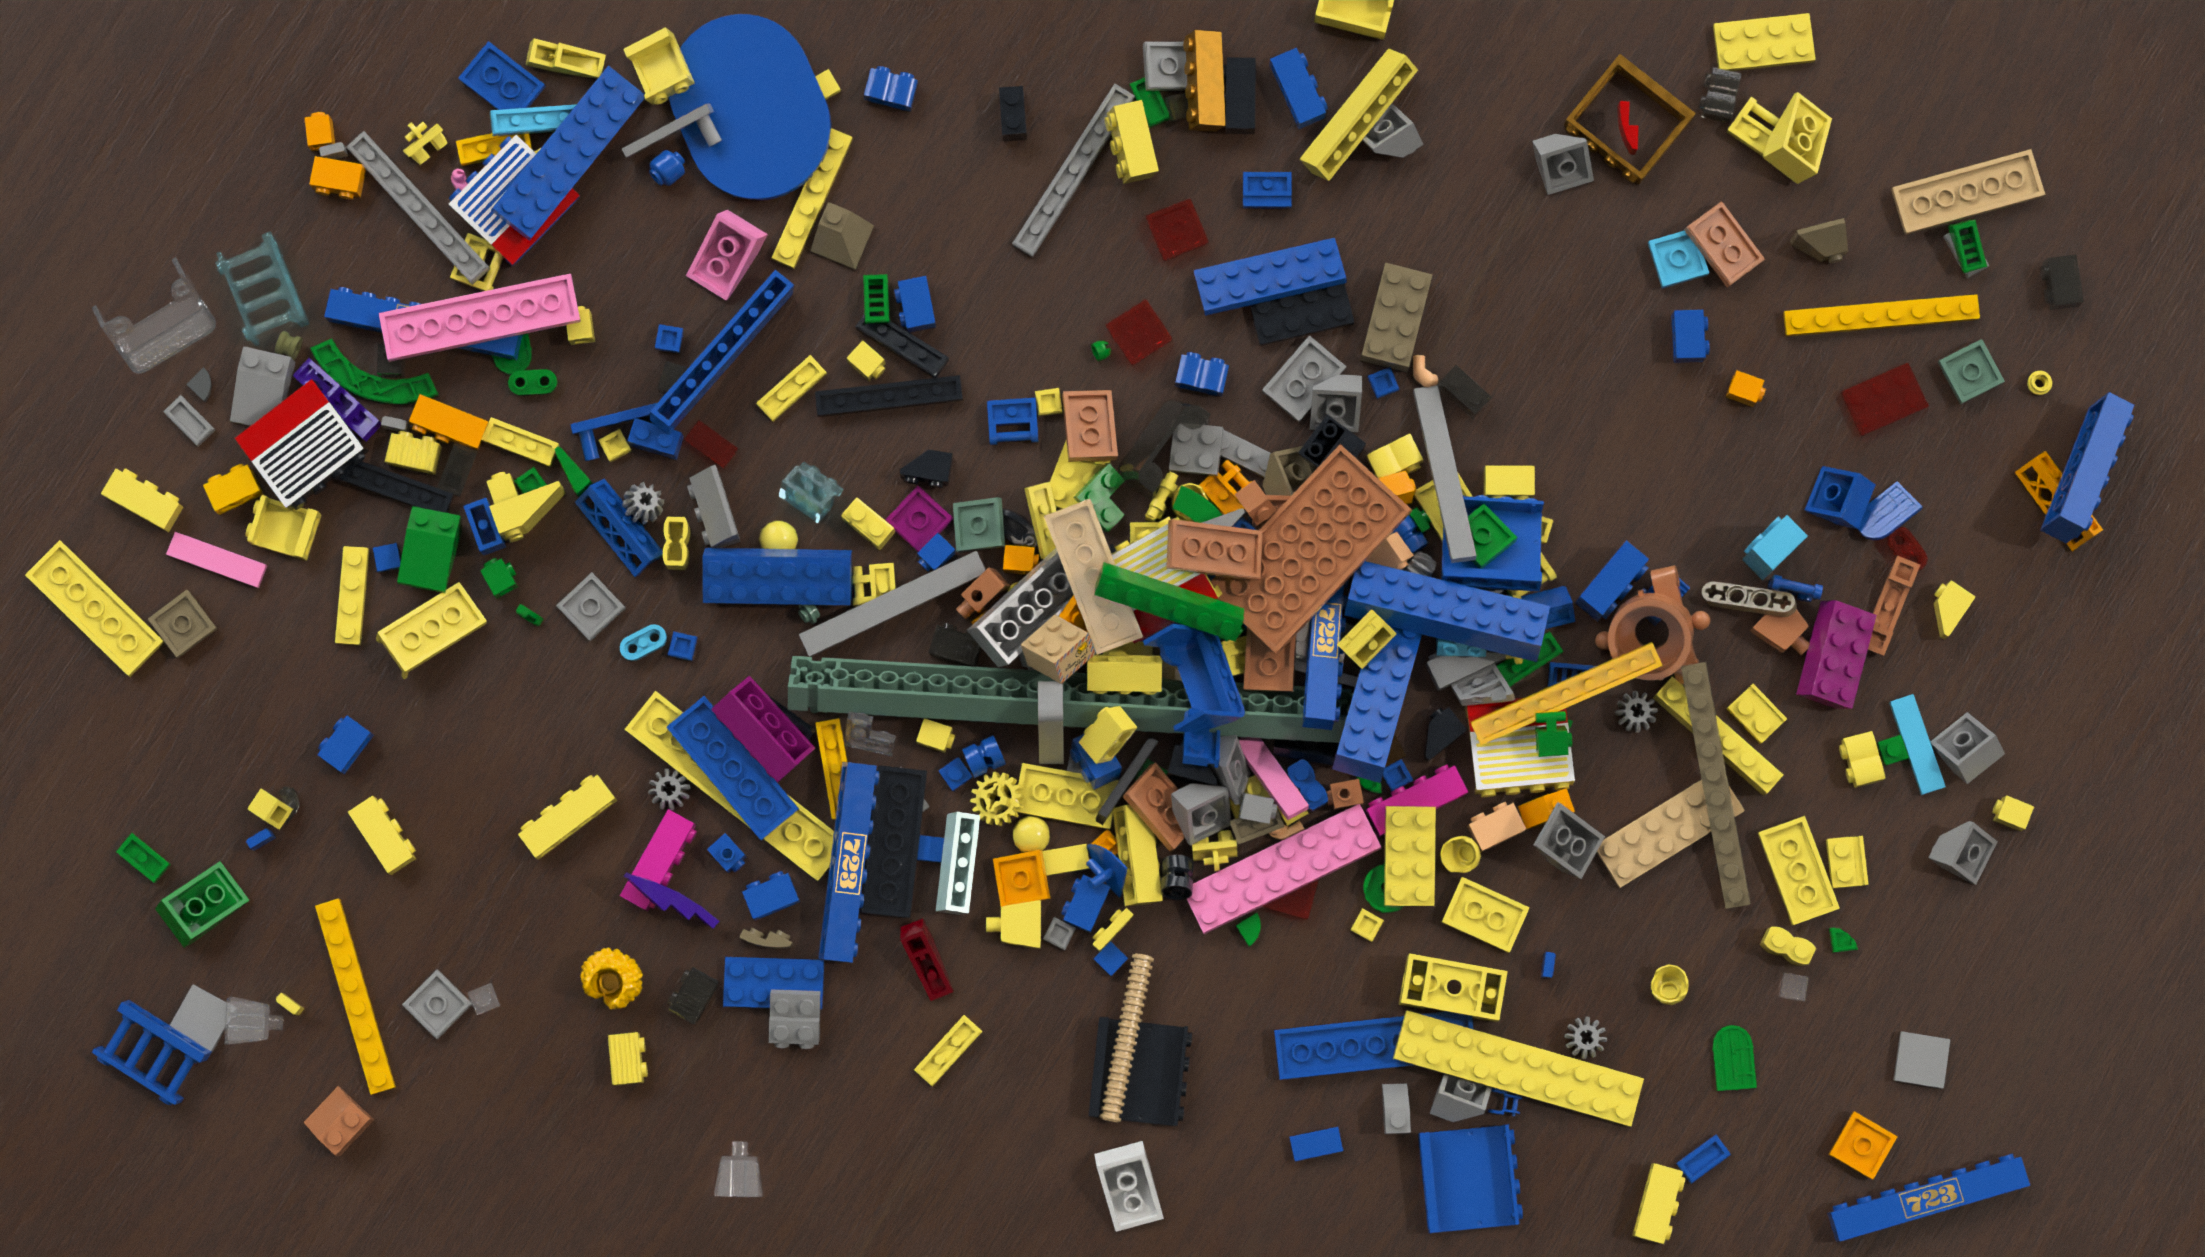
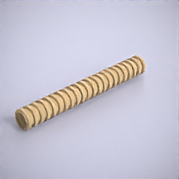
[1099,953,1154,1123]

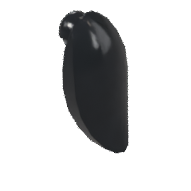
[1002,508,1037,547]

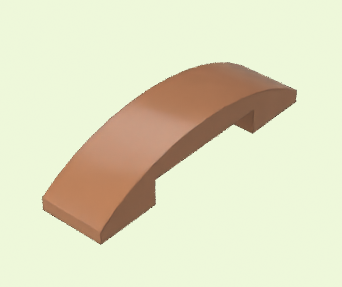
[1868,556,1920,656]

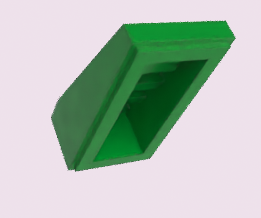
[1948,220,1987,273]
[863,274,889,324]
[554,446,593,497]

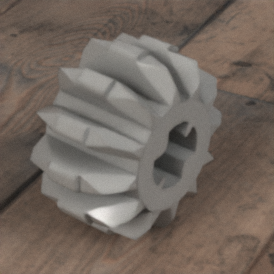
[622,482,664,525]
[1403,551,1436,577]
[1615,691,1658,733]
[648,769,691,811]
[1564,1017,1607,1059]

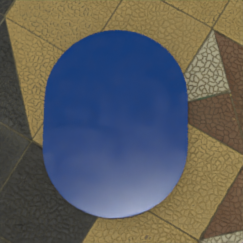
[669,14,831,200]

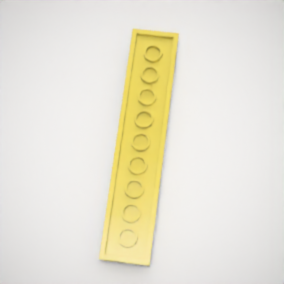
[625,691,834,881]
[1393,1011,1644,1127]

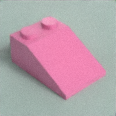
[686,210,768,300]

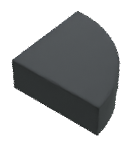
[186,367,212,402]

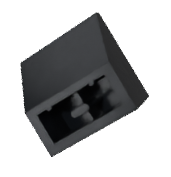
[1298,414,1366,470]

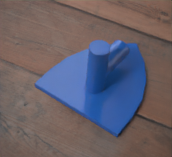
[1086,844,1128,898]

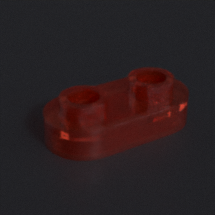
[1887,527,1928,571]

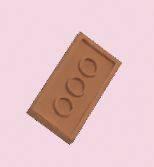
[1166,519,1262,581]

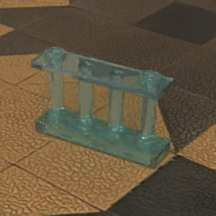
[215,231,310,346]

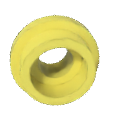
[2027,371,2052,395]

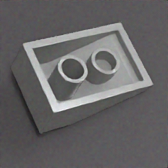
[230,346,296,426]
[1534,802,1605,879]

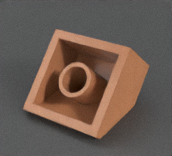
[304,1086,374,1156]

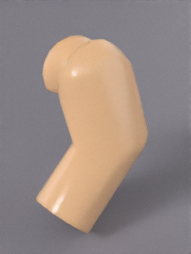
[1413,355,1438,387]
[1269,821,1305,841]

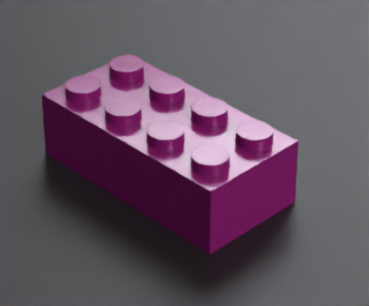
[1796,600,1877,709]
[711,675,815,783]

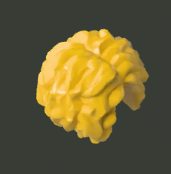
[580,948,643,1009]

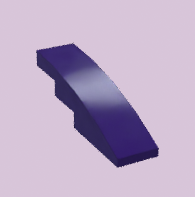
[292,358,381,442]
[624,872,720,929]

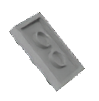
[1262,336,1346,423]

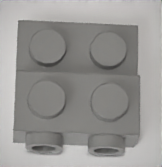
[769,990,821,1049]

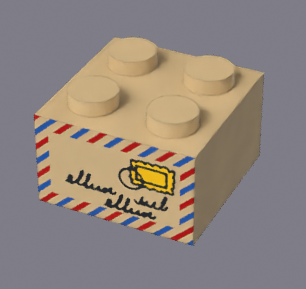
[1021,615,1095,684]

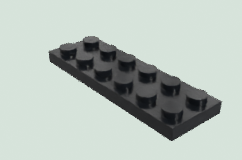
[861,765,927,918]

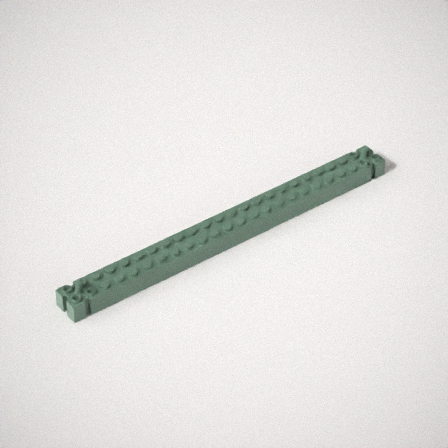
[788,656,1354,743]

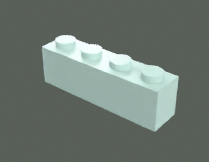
[936,812,980,915]

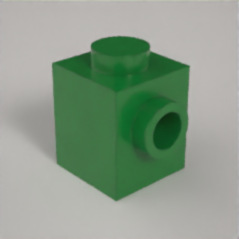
[480,558,518,599]

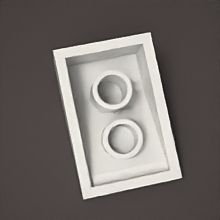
[1095,1141,1164,1232]

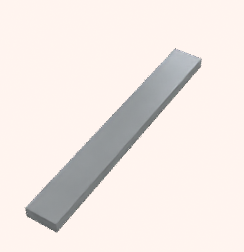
[1012,84,1135,258]
[346,131,490,285]
[1413,385,1476,563]
[799,551,985,657]

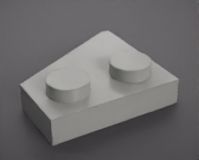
[1450,663,1515,706]

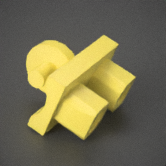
[403,122,447,165]
[1192,830,1237,871]

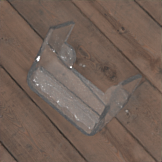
[92,257,216,373]

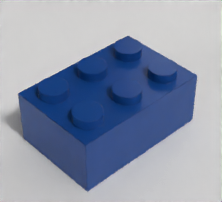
[1575,540,1649,622]

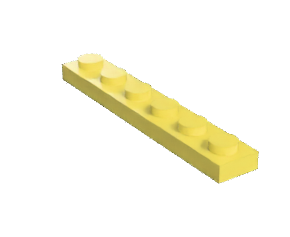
[772,128,853,269]

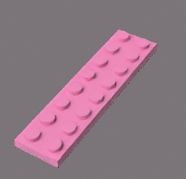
[379,274,581,362]
[1187,804,1381,934]

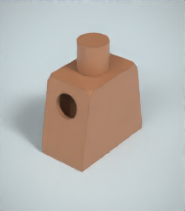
[956,568,1011,619]
[1750,600,1810,655]

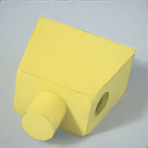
[986,900,1041,949]

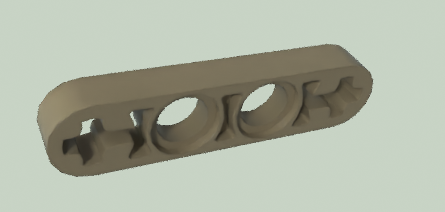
[1702,581,1797,617]

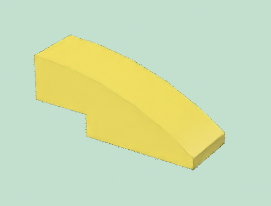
[525,38,606,79]

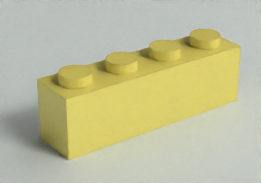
[518,775,617,860]
[1113,805,1163,906]

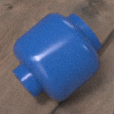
[649,150,685,186]

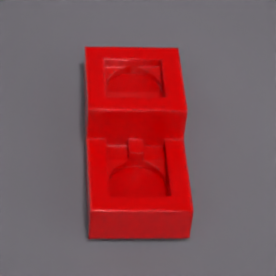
[1617,101,1639,155]

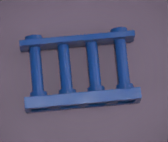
[92,1000,212,1105]

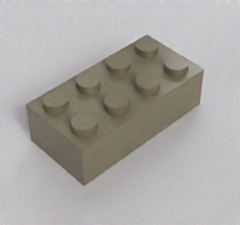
[1360,263,1433,372]

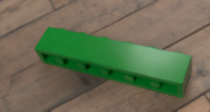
[1094,562,1244,642]

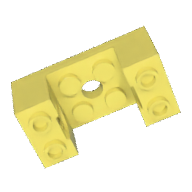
[1399,953,1508,1022]

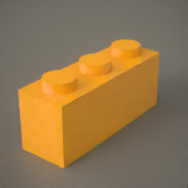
[409,394,488,453]

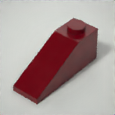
[900,918,953,1001]

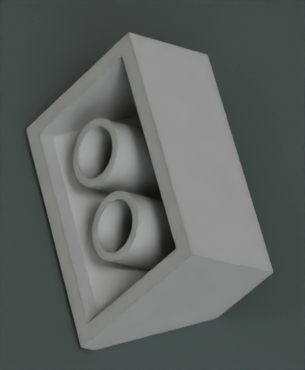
[687,465,741,548]

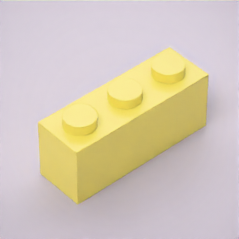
[101,469,183,532]
[1087,655,1162,695]
[348,795,416,875]
[1632,1163,1685,1244]

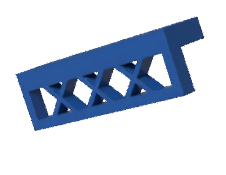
[575,479,663,577]

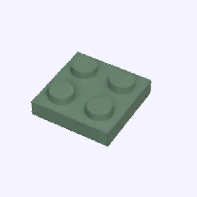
[1938,339,2005,405]
[953,497,1005,553]

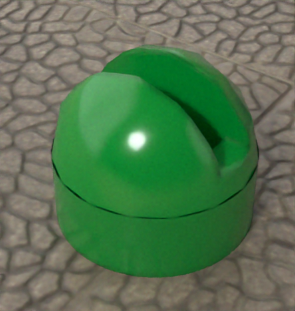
[1091,340,1111,362]

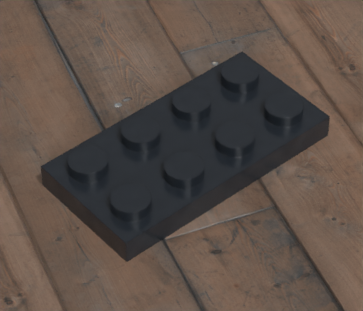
[1250,283,1354,346]

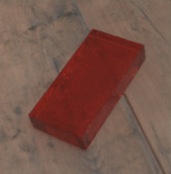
[684,420,739,469]

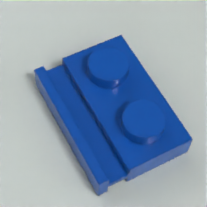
[1243,172,1292,209]
[1182,729,1220,768]

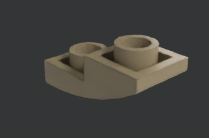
[739,927,794,949]

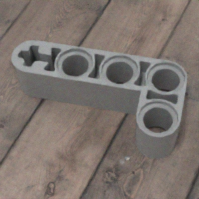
[1038,681,1064,764]

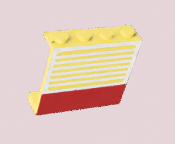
[1112,517,1222,644]
[1465,698,1575,797]

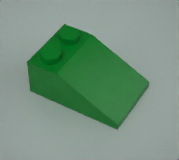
[397,506,463,593]
[155,861,249,948]

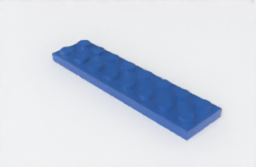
[491,66,645,241]
[1274,1011,1474,1080]

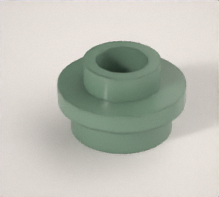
[798,605,820,624]

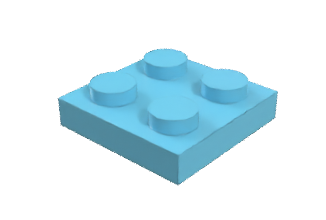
[1648,231,1709,288]

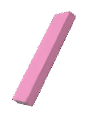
[166,532,267,588]
[1238,737,1309,820]

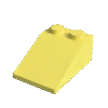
[1763,92,1832,184]
[489,481,566,542]

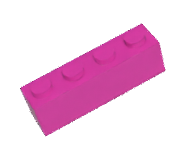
[1366,765,1468,837]
[620,809,697,912]

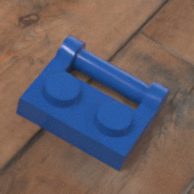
[987,398,1039,445]
[1767,574,1823,602]

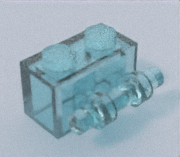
[779,462,844,523]

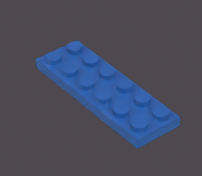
[1194,238,1347,316]
[666,696,799,841]

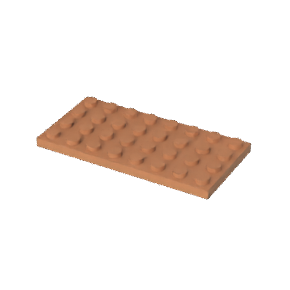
[1211,444,1412,654]

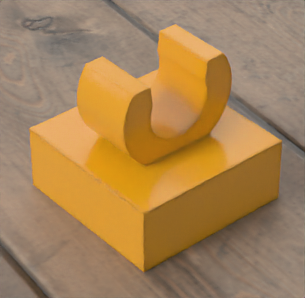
[1091,829,1118,856]

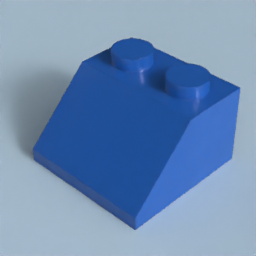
[1805,466,1875,529]

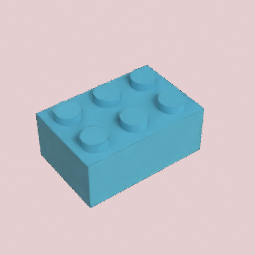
[1742,515,1808,580]

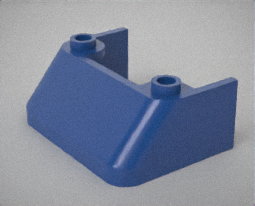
[1143,624,1245,733]

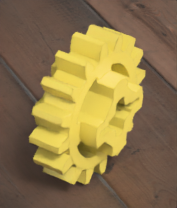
[970,772,1025,826]

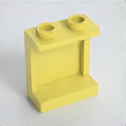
[623,27,695,105]
[245,495,321,561]

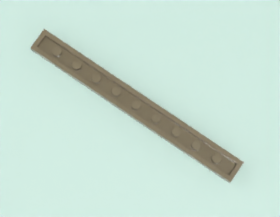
[1681,662,1751,909]

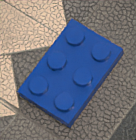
[458,41,546,110]

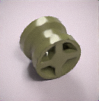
[275,331,303,360]

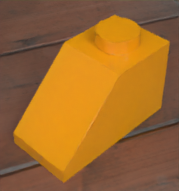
[1517,788,1575,829]

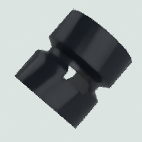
[1161,855,1194,900]

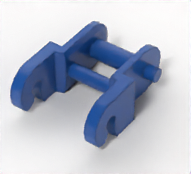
[1488,1088,1523,1116]

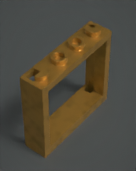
[1564,54,1696,184]

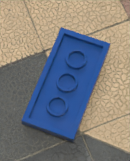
[723,957,824,1010]

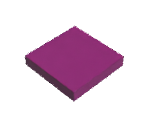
[885,486,954,552]

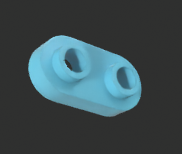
[620,624,667,661]

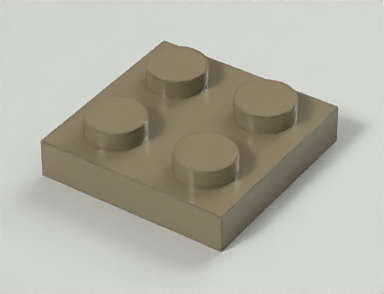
[148,590,217,658]

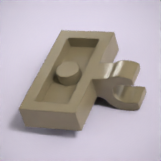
[1229,808,1284,844]

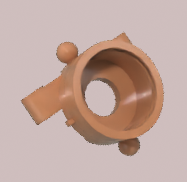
[1595,565,1710,685]

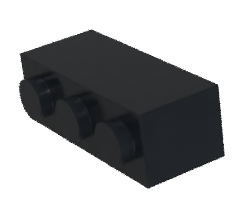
[1223,57,1256,134]

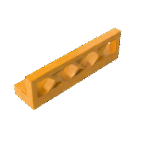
[2015,451,2103,551]

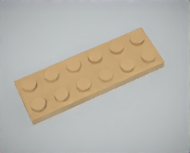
[1891,149,2045,235]
[1044,498,1143,655]
[1597,780,1745,888]

